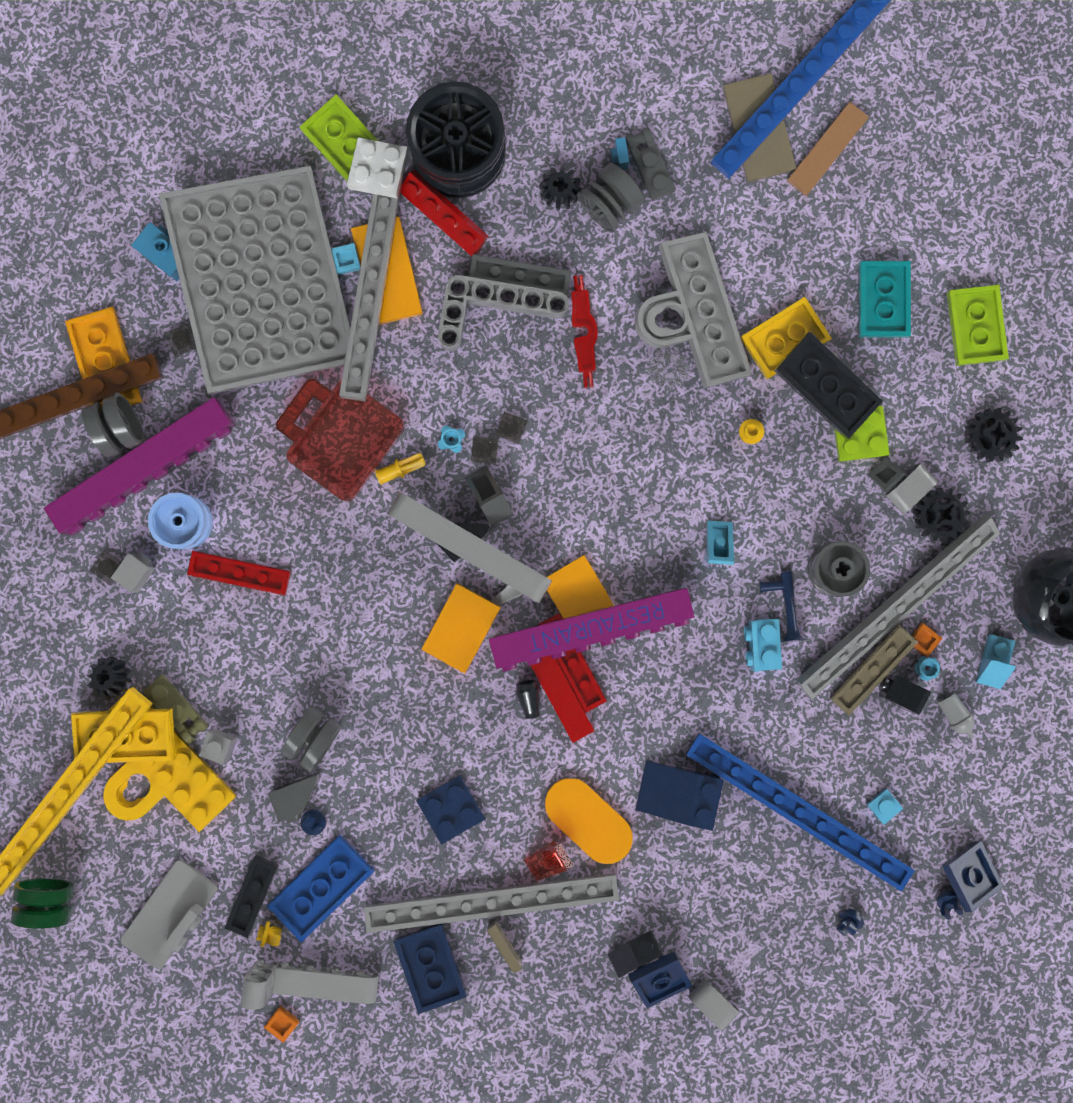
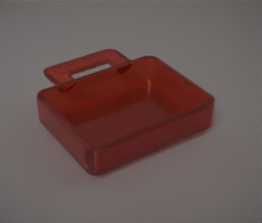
[276,379,405,502]

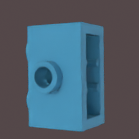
[131,222,179,282]

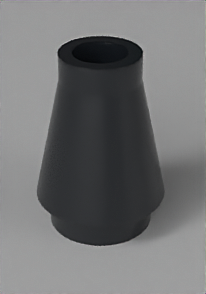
[515,680,540,719]

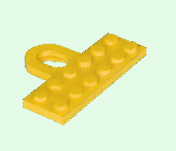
[103,694,237,832]

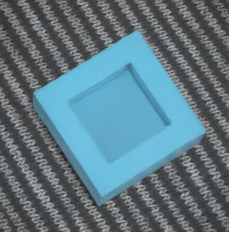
[331,243,361,276]
[866,788,903,825]

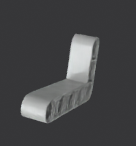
[438,275,569,351]
[241,960,379,1010]

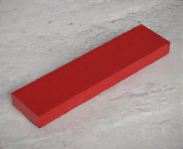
[187,550,291,596]
[538,612,607,713]
[531,655,594,743]

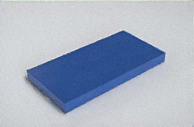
[266,834,375,943]

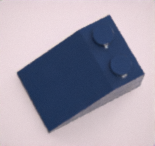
[635,760,724,831]

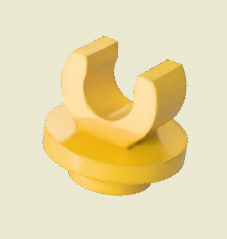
[739,419,764,444]
[256,921,282,947]

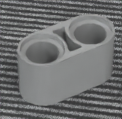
[885,463,938,514]
[688,977,740,1031]

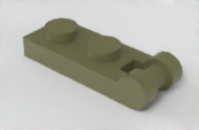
[143,674,209,744]

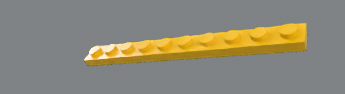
[0,687,153,897]

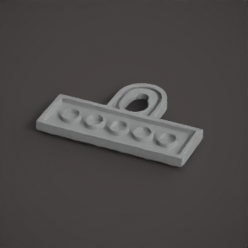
[635,232,752,389]

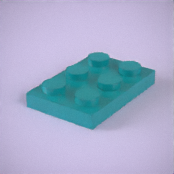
[858,261,911,338]

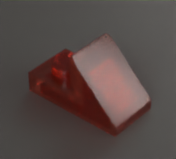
[523,840,573,881]

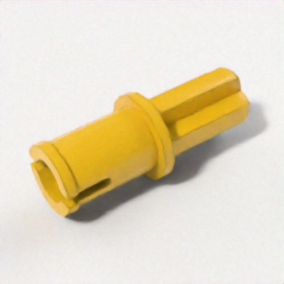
[375,453,426,485]

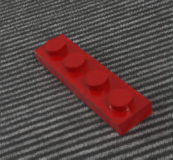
[401,170,489,257]

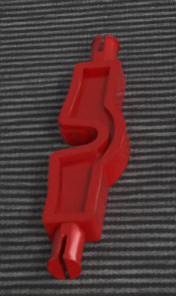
[571,275,598,388]

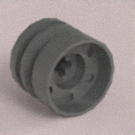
[577,163,645,233]

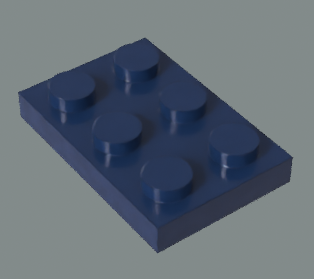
[393,923,467,1014]

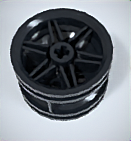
[406,81,506,198]

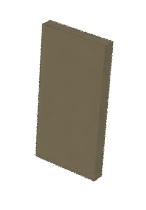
[722,73,796,183]

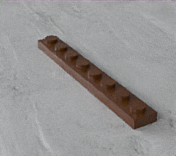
[0,353,164,439]

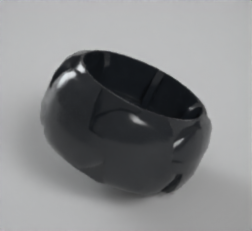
[1013,547,1073,646]

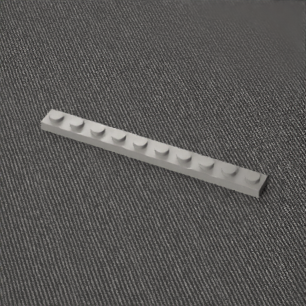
[339,168,405,401]
[796,514,1000,700]
[364,873,619,933]

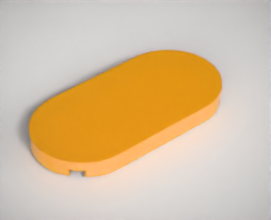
[545,778,633,864]

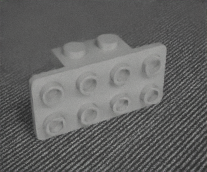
[121,860,218,969]

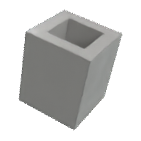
[111,552,155,593]
[199,729,238,765]

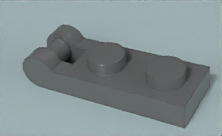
[625,127,676,202]

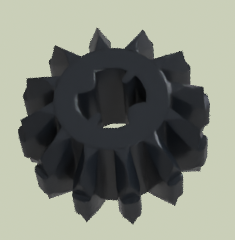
[539,166,582,211]
[86,656,132,700]

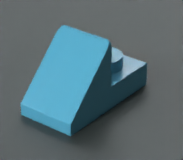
[704,521,734,565]
[976,634,1016,689]

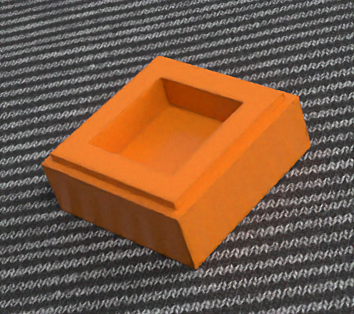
[912,622,943,658]
[263,1005,300,1043]

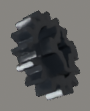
[965,408,1023,463]
[912,487,971,542]

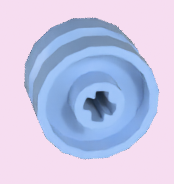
[148,493,213,550]

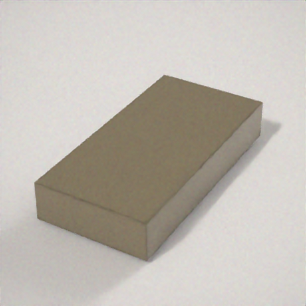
[487,919,522,974]

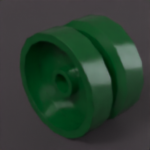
[11,878,74,929]

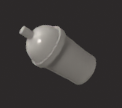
[937,692,975,738]

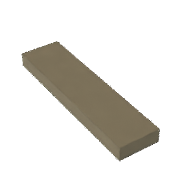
[830,624,918,716]

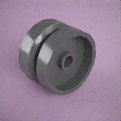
[82,392,144,458]
[807,541,870,597]
[281,706,342,773]

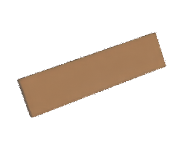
[787,102,869,196]

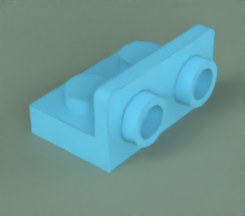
[744,619,782,672]

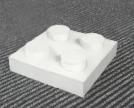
[347,138,408,198]

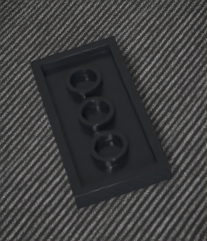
[773,332,883,439]

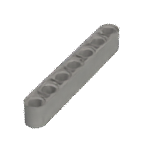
[387,492,552,603]

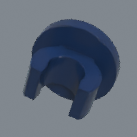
[300,809,326,835]
[936,891,963,920]
[836,909,864,936]

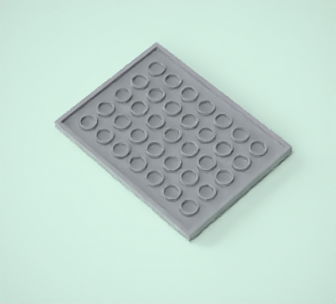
[159,166,350,395]

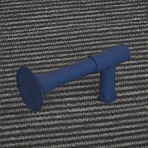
[759,572,807,643]

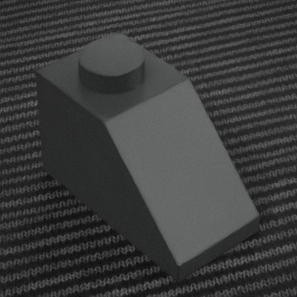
[465,466,513,526]
[268,772,321,823]

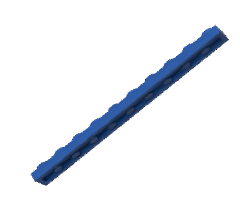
[711,0,891,179]
[685,733,915,892]

